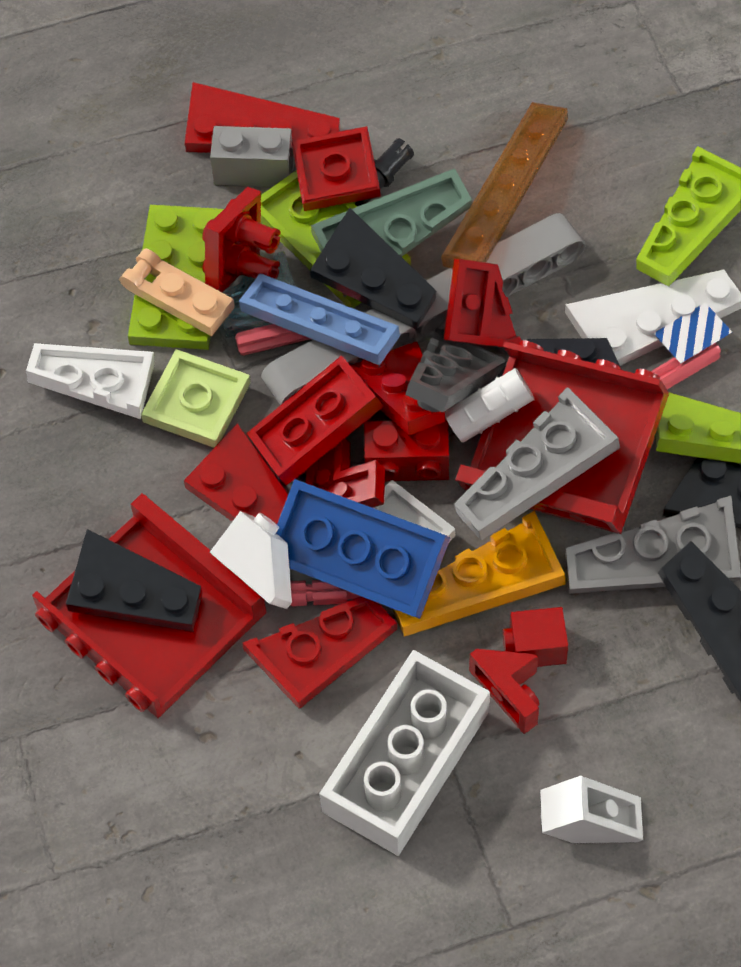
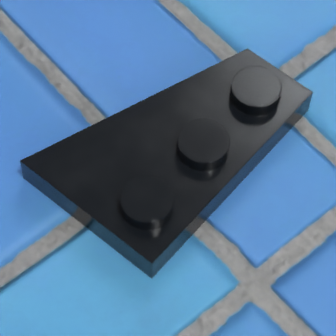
[310,208,437,330]
[66,529,203,632]

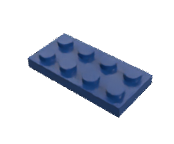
[276,479,451,619]

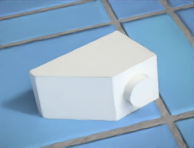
[210,511,292,609]
[540,776,643,843]

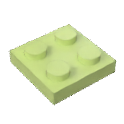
[142,349,251,448]

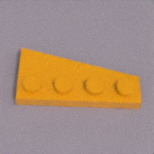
[392,510,565,637]

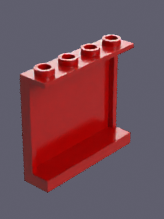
[455,340,669,534]
[32,493,267,718]

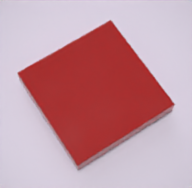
[291,126,381,211]

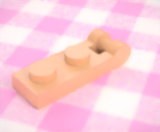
[119,249,235,336]

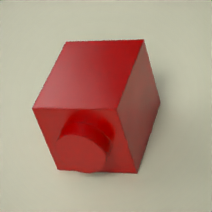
[502,607,568,667]

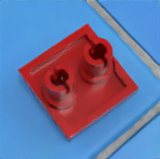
[202,187,281,293]

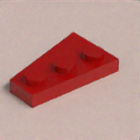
[242,596,397,709]

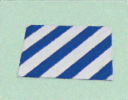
[653,303,732,364]

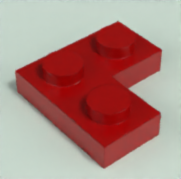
[306,438,385,508]

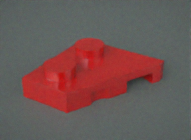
[444,259,521,347]

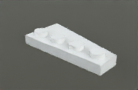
[565,270,741,366]

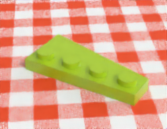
[636,146,741,287]
[656,392,741,463]

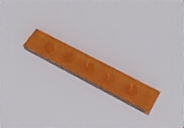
[441,102,568,269]

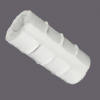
[445,368,535,443]

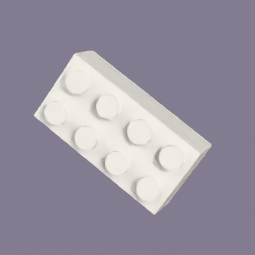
[319,650,490,856]

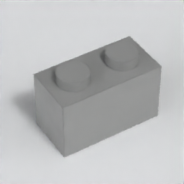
[210,126,294,187]

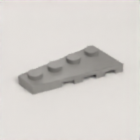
[454,387,620,541]
[565,496,741,594]

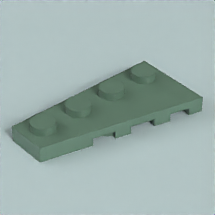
[311,168,472,297]

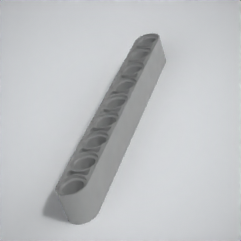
[261,213,586,405]

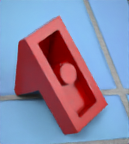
[469,649,540,734]

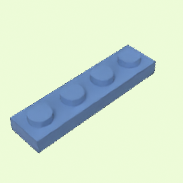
[239,273,400,365]

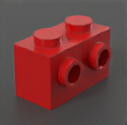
[364,419,449,481]

